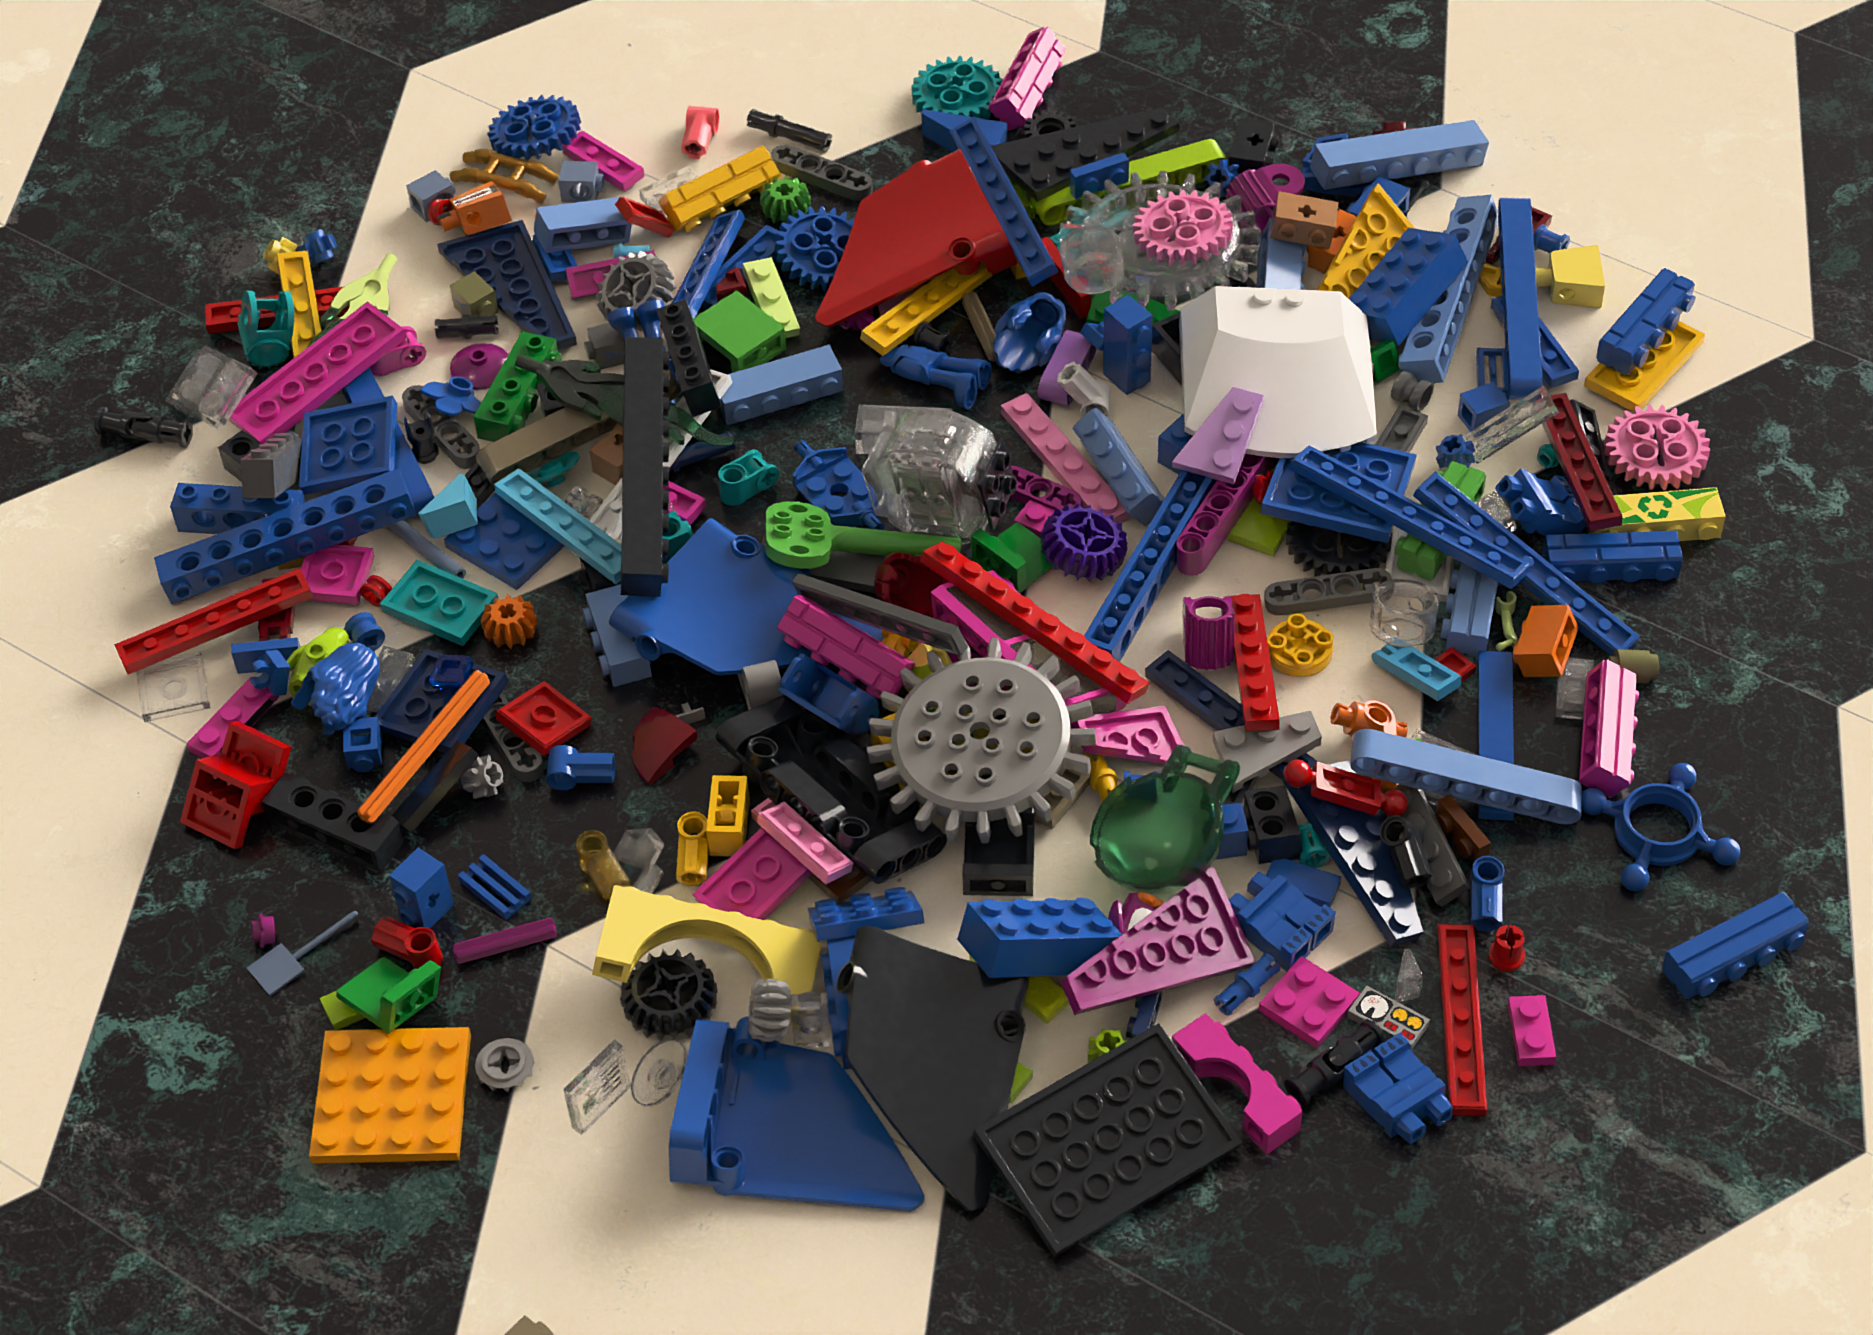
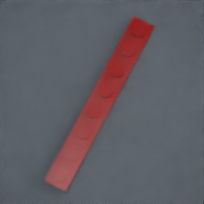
[920,541,1150,704]

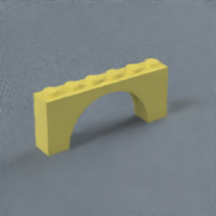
[592,885,822,1025]

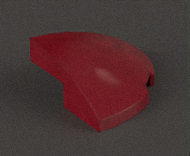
[631,707,698,786]

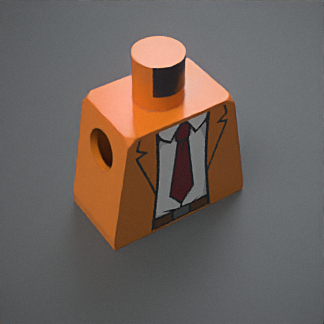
[438,181,512,235]

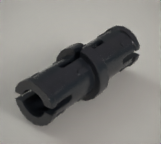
[435,315,499,339]

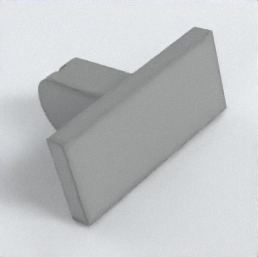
[676,702,706,724]

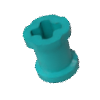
[1298,822,1331,868]

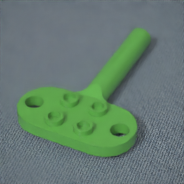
[765,502,961,569]

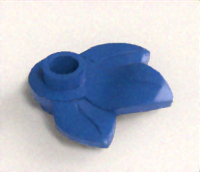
[421,376,481,417]

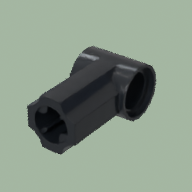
[1379,815,1433,889]

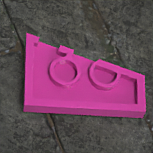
[1071,706,1191,767]

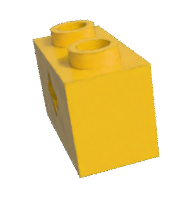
[706,775,750,856]

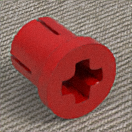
[1488,925,1525,972]

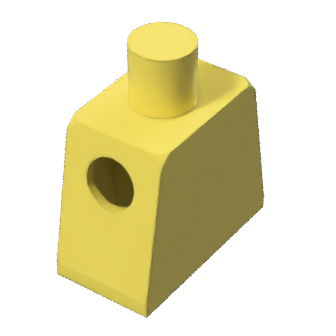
[1535,245,1605,308]

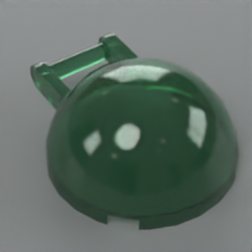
[1090,745,1240,895]

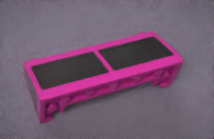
[931,570,1126,729]

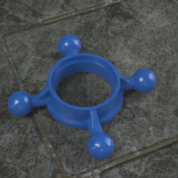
[1581,763,1740,892]

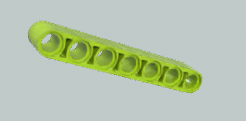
[1031,139,1229,226]

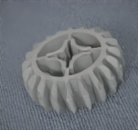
[595,251,676,331]

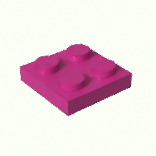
[301,544,375,605]
[1258,956,1360,1049]

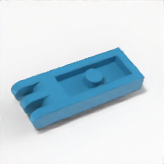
[1371,638,1461,701]

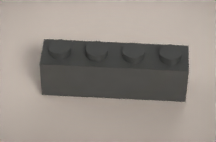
[241,433,302,498]

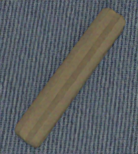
[962,291,996,362]

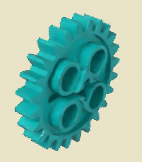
[911,56,1003,120]

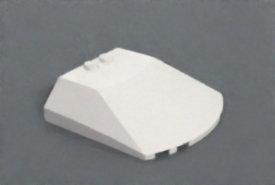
[1179,286,1377,458]

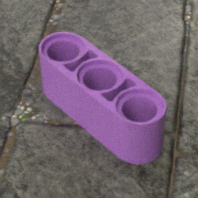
[1037,330,1097,406]

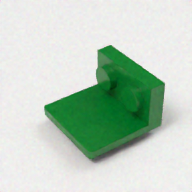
[971,522,1054,593]
[336,957,441,1034]

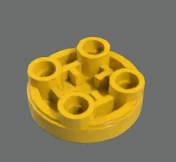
[1267,613,1334,677]

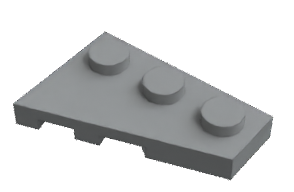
[1213,711,1322,793]

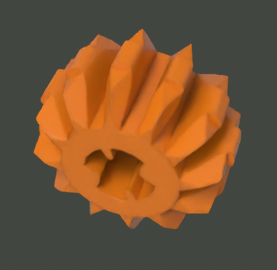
[481,593,538,649]

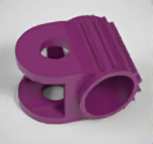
[1225,164,1305,235]
[1182,596,1235,670]

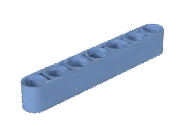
[1350,729,1582,824]

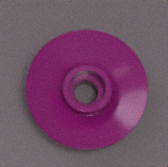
[450,343,509,390]

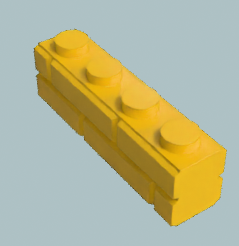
[659,145,780,232]

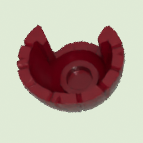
[874,552,949,617]

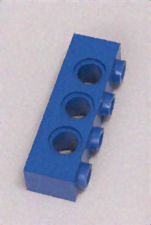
[170,483,305,534]

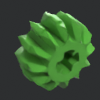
[760,176,811,223]

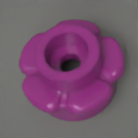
[251,913,275,948]

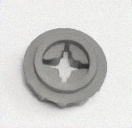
[475,1038,534,1092]

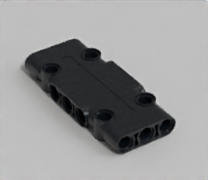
[716,695,948,884]

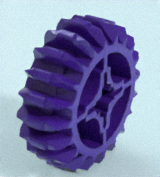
[1040,503,1128,582]

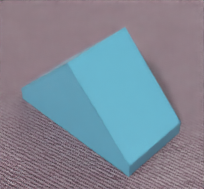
[418,474,477,539]

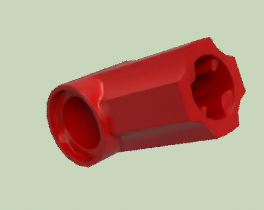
[371,917,443,969]

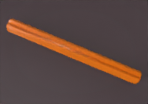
[357,670,490,824]

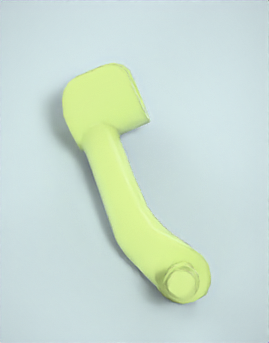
[1495,591,1518,651]

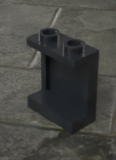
[962,808,1035,896]

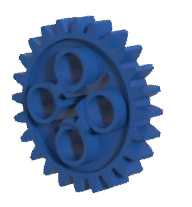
[487,95,582,161]
[774,206,855,292]

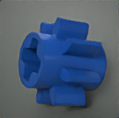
[1204,160,1239,197]
[298,229,338,265]
[1435,434,1476,468]

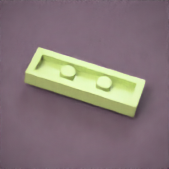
[742,258,800,338]

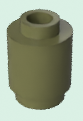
[1607,649,1659,684]

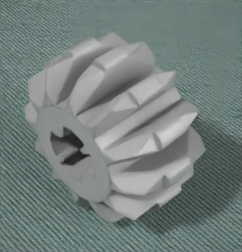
[748,979,791,1042]

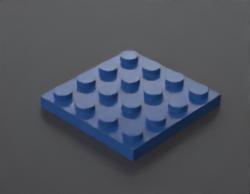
[1260,442,1417,543]

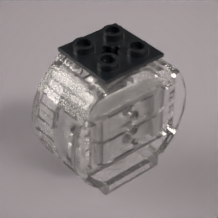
[861,408,1017,545]

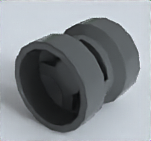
[1390,370,1434,412]

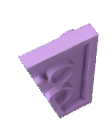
[1172,387,1264,484]

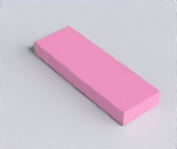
[757,802,853,884]

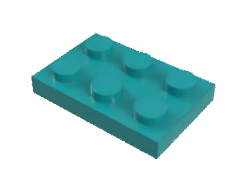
[380,560,499,646]

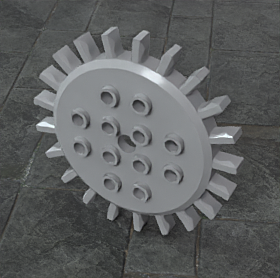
[867,637,1097,843]

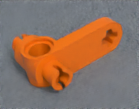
[1330,700,1408,793]

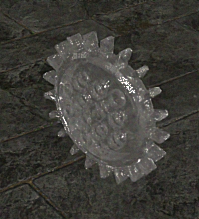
[1060,171,1261,311]

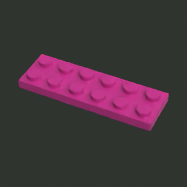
[224,301,407,444]

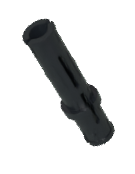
[746,109,832,152]

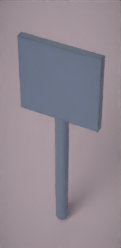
[247,911,358,996]

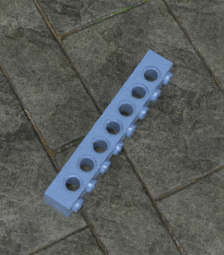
[1398,194,1498,383]

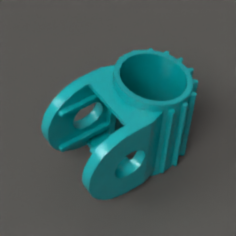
[237,291,294,369]

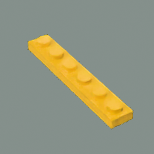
[860,254,993,356]

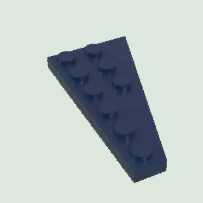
[437,220,577,350]
[1283,759,1423,947]

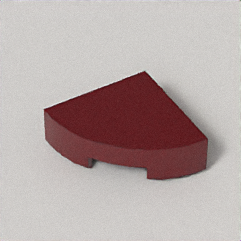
[716,267,747,301]

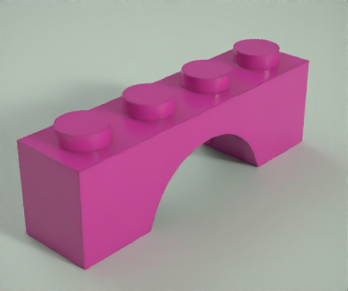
[1171,1013,1302,1155]

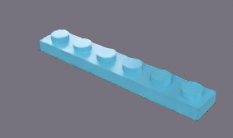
[494,468,621,584]

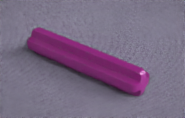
[453,917,557,964]

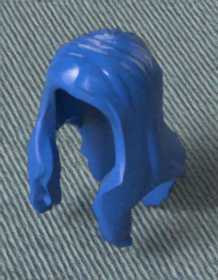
[992,292,1066,374]
[291,643,380,735]

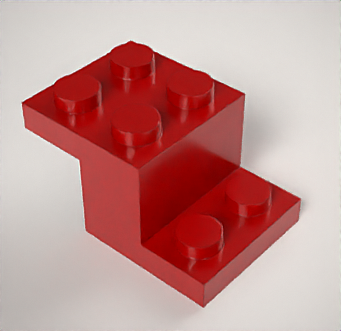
[180,721,291,849]

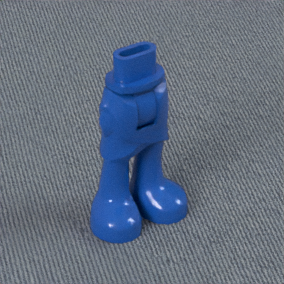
[607,300,676,407]
[880,345,992,410]

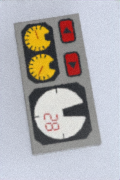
[1347,985,1430,1051]

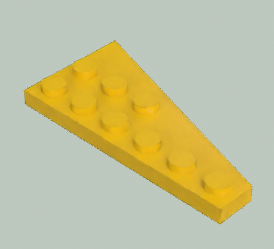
[1317,183,1415,299]

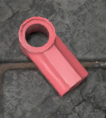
[681,106,719,159]

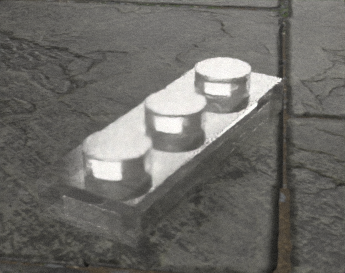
[1463,386,1559,464]

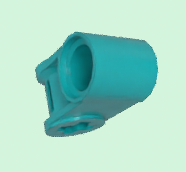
[718,449,779,506]

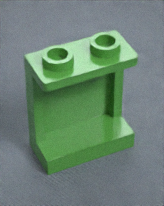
[694,291,786,373]

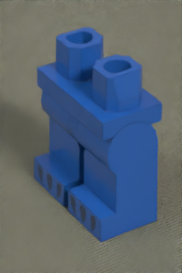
[1495,468,1587,535]
[1229,872,1336,972]
[1343,1032,1453,1144]

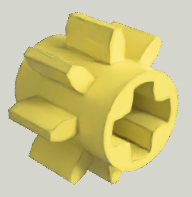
[263,237,298,274]

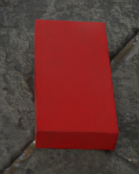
[614,197,675,238]

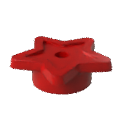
[1253,471,1274,505]

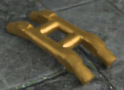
[450,149,559,204]

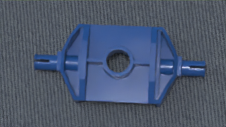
[792,440,885,530]

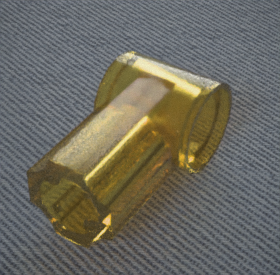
[576,830,631,900]

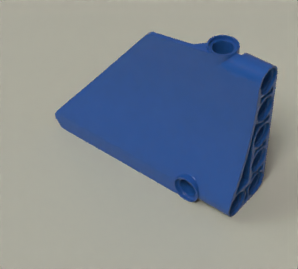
[609,518,883,676]
[669,1016,925,1211]

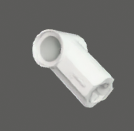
[1057,362,1110,417]

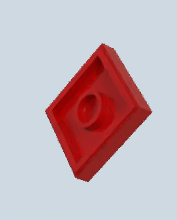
[496,681,592,756]

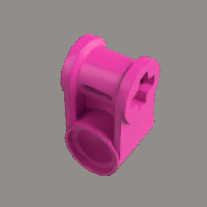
[369,326,426,376]

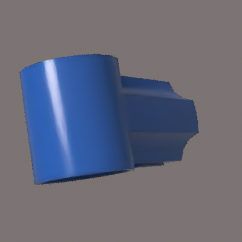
[546,745,615,791]
[1469,856,1505,932]

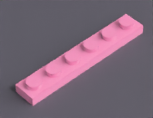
[1001,393,1130,523]

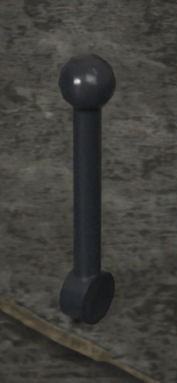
[1404,179,1430,218]

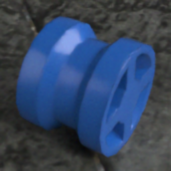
[344,612,385,651]

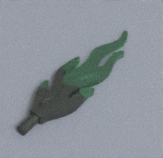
[515,355,734,445]

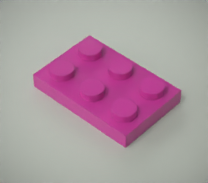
[693,827,812,920]

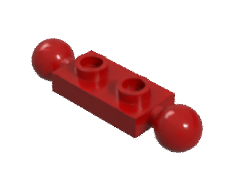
[1284,760,1408,817]

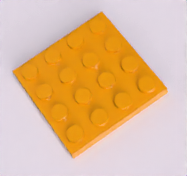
[309,1027,471,1164]

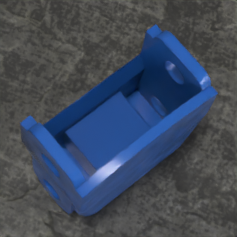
[778,653,879,736]

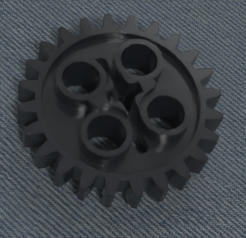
[1286,521,1392,577]

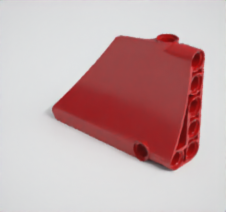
[815,149,1017,328]

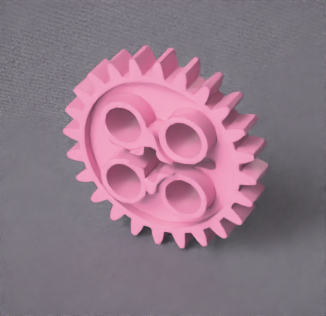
[1133,190,1233,266]
[1604,404,1710,491]

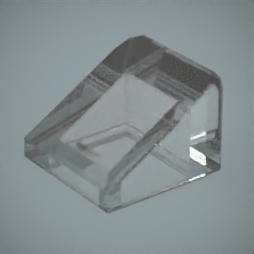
[612,828,664,869]
[1394,949,1423,1002]

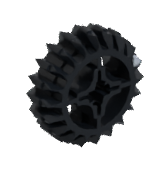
[620,948,718,1042]

